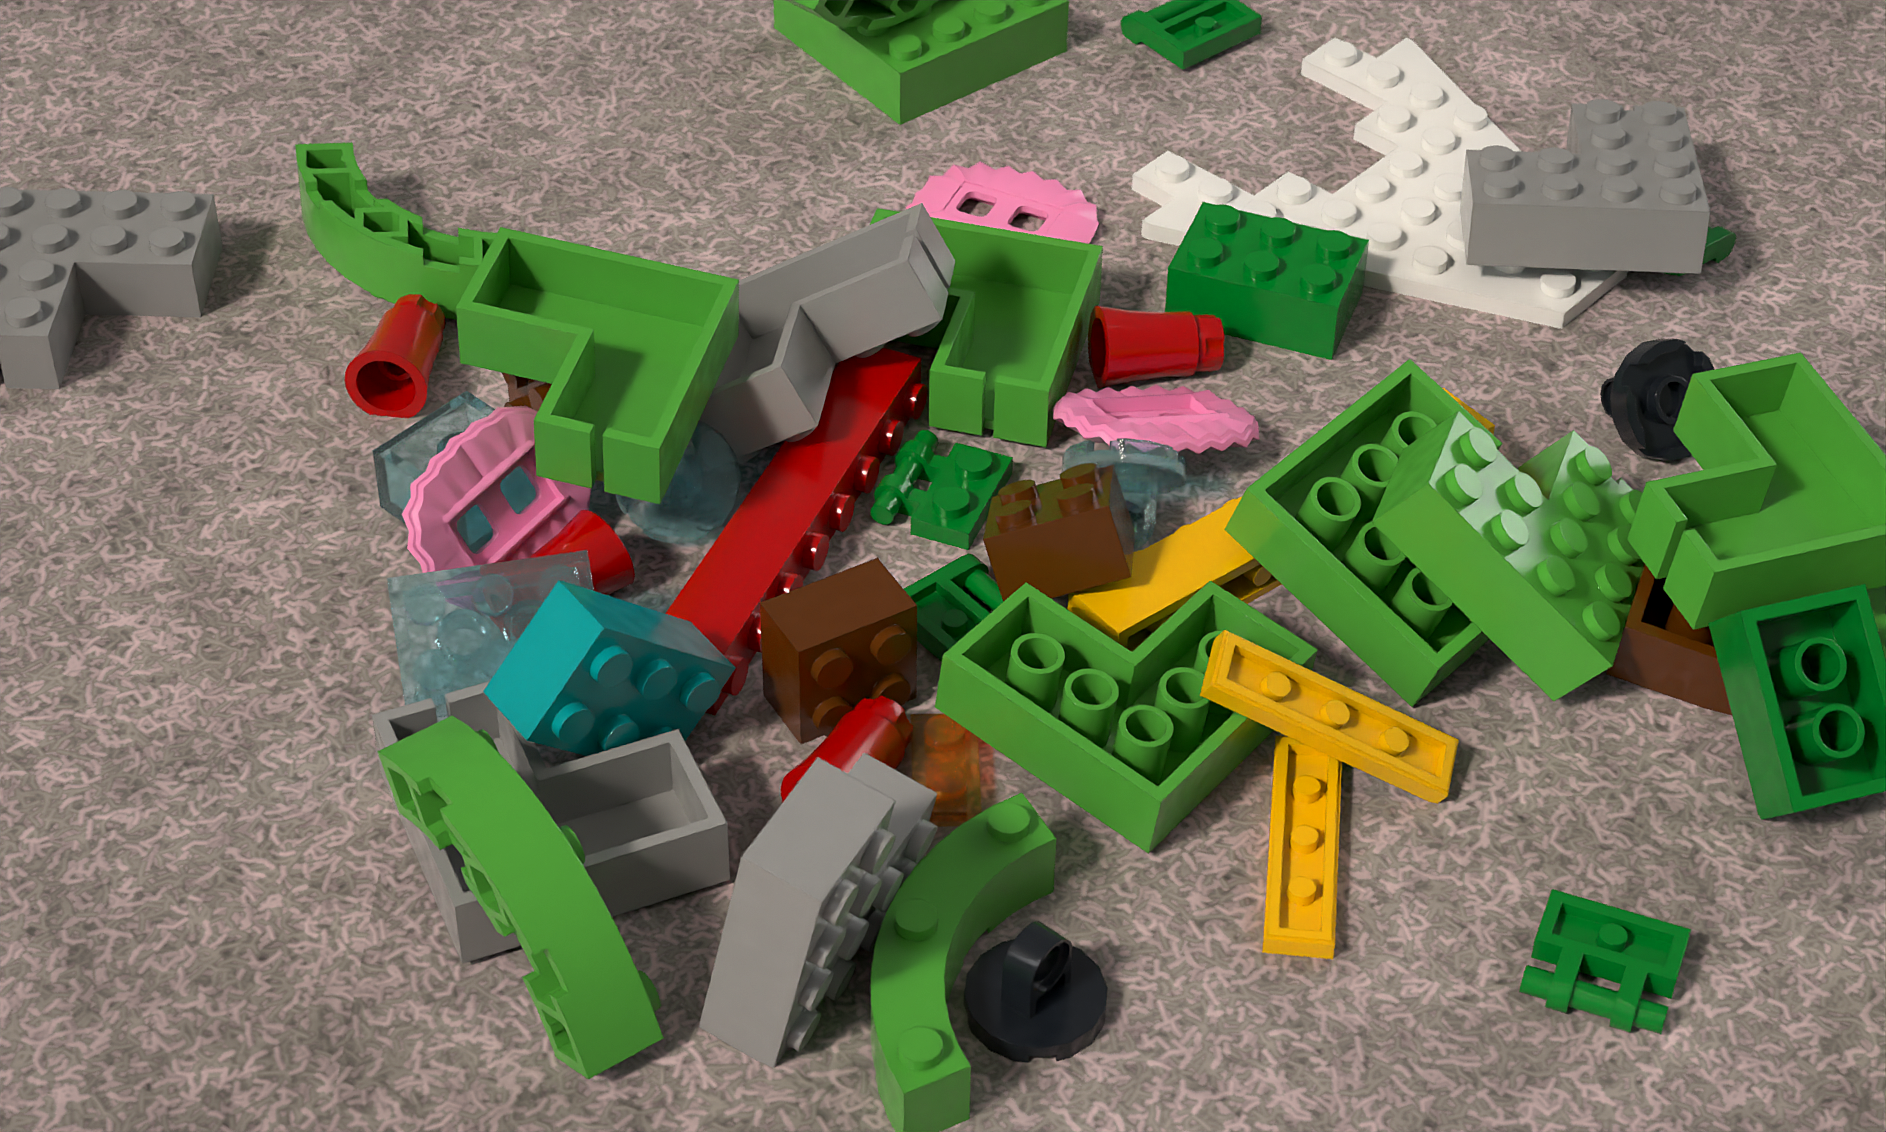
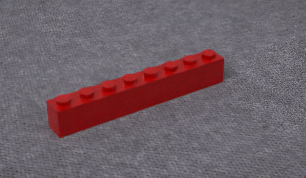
[665,348,928,715]

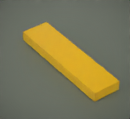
[1200,630,1459,804]
[1262,736,1342,959]

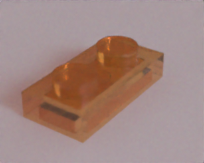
[910,714,982,827]

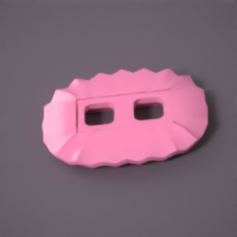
[906,161,1099,244]
[1052,385,1259,454]
[402,406,591,614]

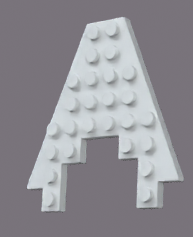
[1132,37,1628,329]

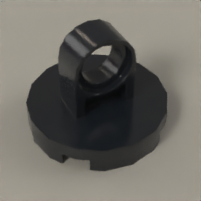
[1600,339,1715,461]
[964,921,1108,1063]

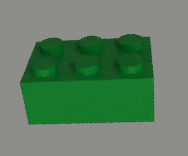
[1165,202,1369,360]
[1708,584,1886,820]

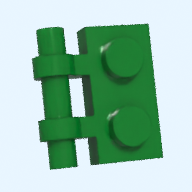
[870,430,1013,550]
[1519,889,1691,1034]

